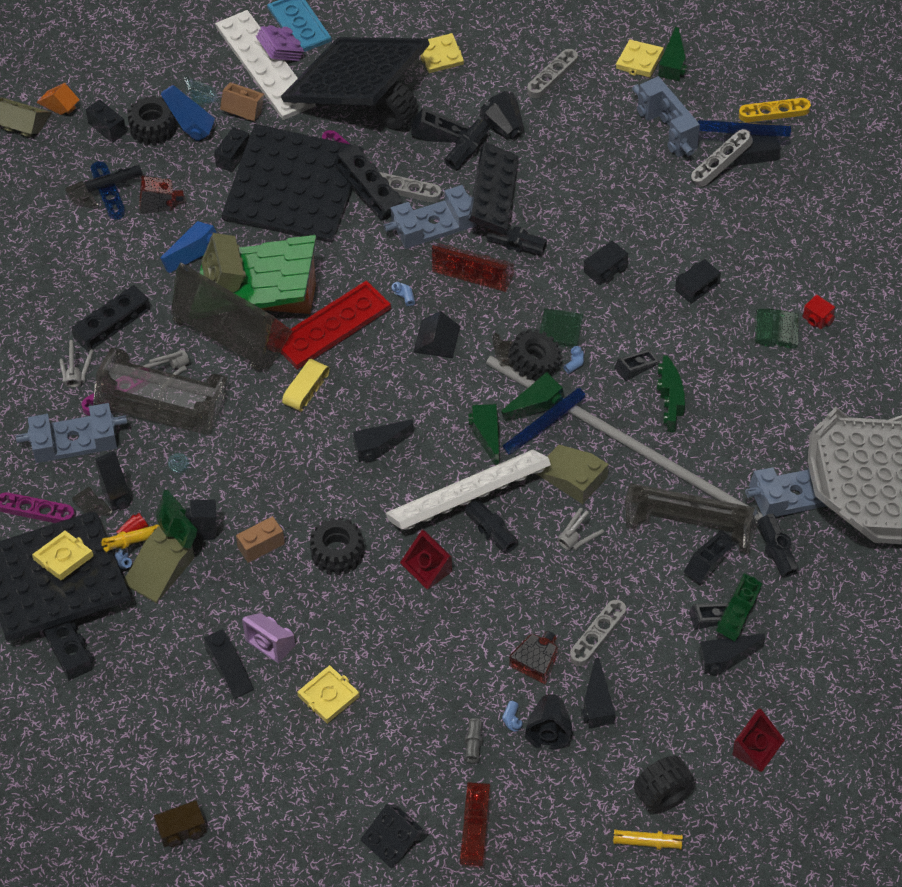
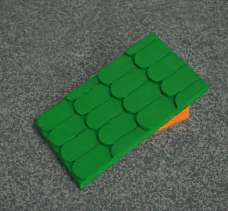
[190,235,316,320]

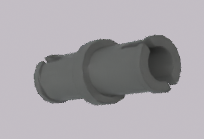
[465,718,483,763]

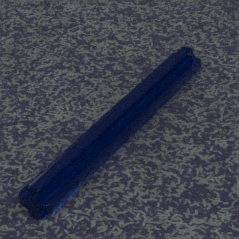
[698,120,791,137]
[503,388,585,455]

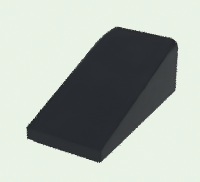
[614,349,660,382]
[689,603,728,630]

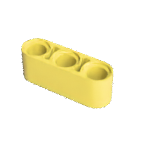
[282,359,330,412]

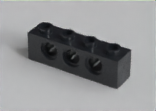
[334,144,403,220]
[71,285,151,352]
[42,620,94,681]

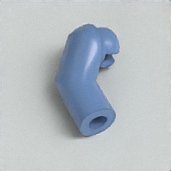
[392,282,415,306]
[563,346,584,374]
[114,549,132,570]
[502,701,522,731]

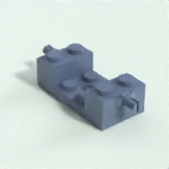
[632,76,700,157]
[384,185,477,249]
[16,403,127,463]
[745,467,827,517]

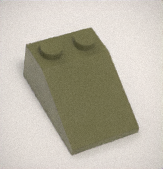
[535,445,609,504]
[124,526,194,603]

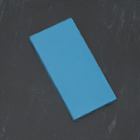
[267,0,332,53]

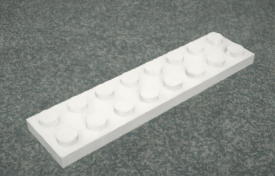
[215,10,316,120]
[386,450,551,530]

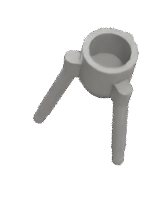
[59,340,94,387]
[139,350,189,386]
[557,508,604,551]

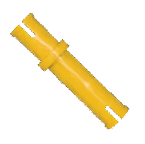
[101,524,160,552]
[613,829,683,850]

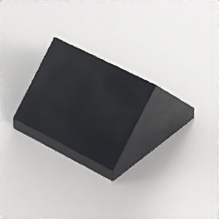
[414,311,460,358]

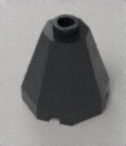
[479,91,524,139]
[525,694,572,750]

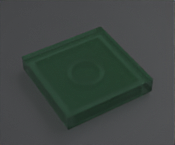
[539,308,584,348]

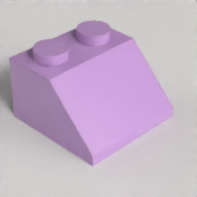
[242,613,295,664]

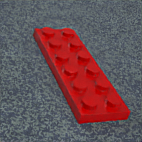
[273,280,391,369]

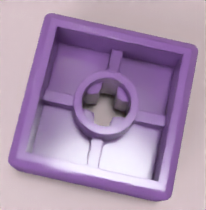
[256,25,304,61]

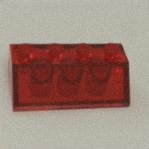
[432,243,514,292]

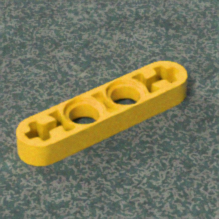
[739,98,811,122]

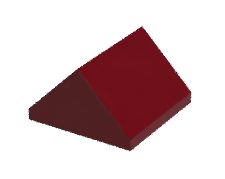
[400,530,452,590]
[732,709,785,772]

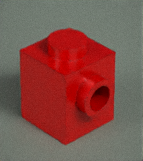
[802,294,835,330]

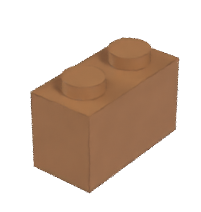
[220,82,264,121]
[236,516,285,563]

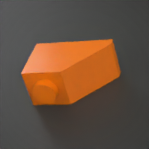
[37,83,80,115]

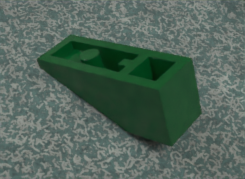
[658,27,688,82]
[501,372,565,421]
[468,404,499,465]

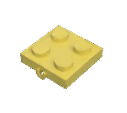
[420,33,464,73]
[616,40,664,77]
[32,531,93,580]
[297,665,360,724]

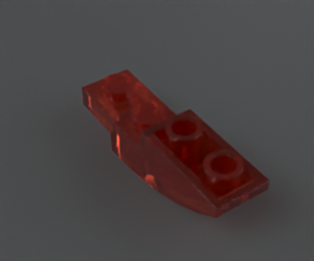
[460,782,490,866]

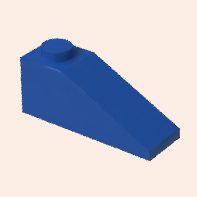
[161,85,215,141]
[160,221,217,273]

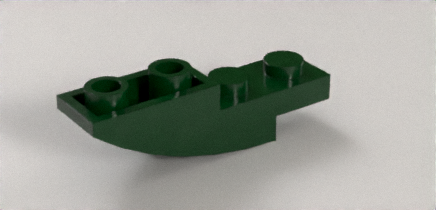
[657,355,685,432]
[156,489,197,548]
[716,573,763,641]

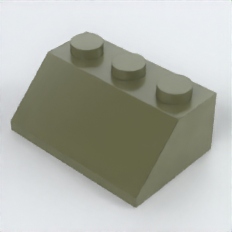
[0,97,52,137]
[201,233,246,302]

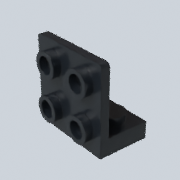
[361,804,429,868]

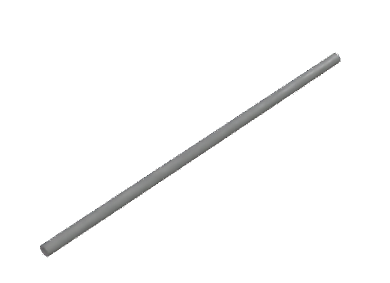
[486,356,780,526]

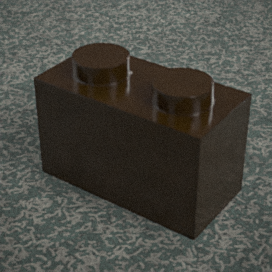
[153,800,207,848]

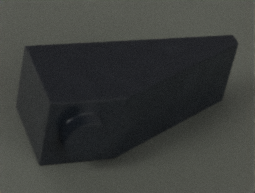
[411,108,470,143]
[353,419,414,462]
[95,451,132,511]
[684,530,738,584]
[204,629,254,700]
[699,633,765,675]
[581,658,615,729]

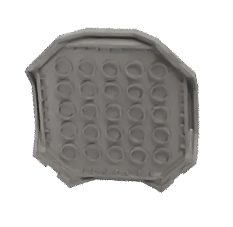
[808,407,902,544]

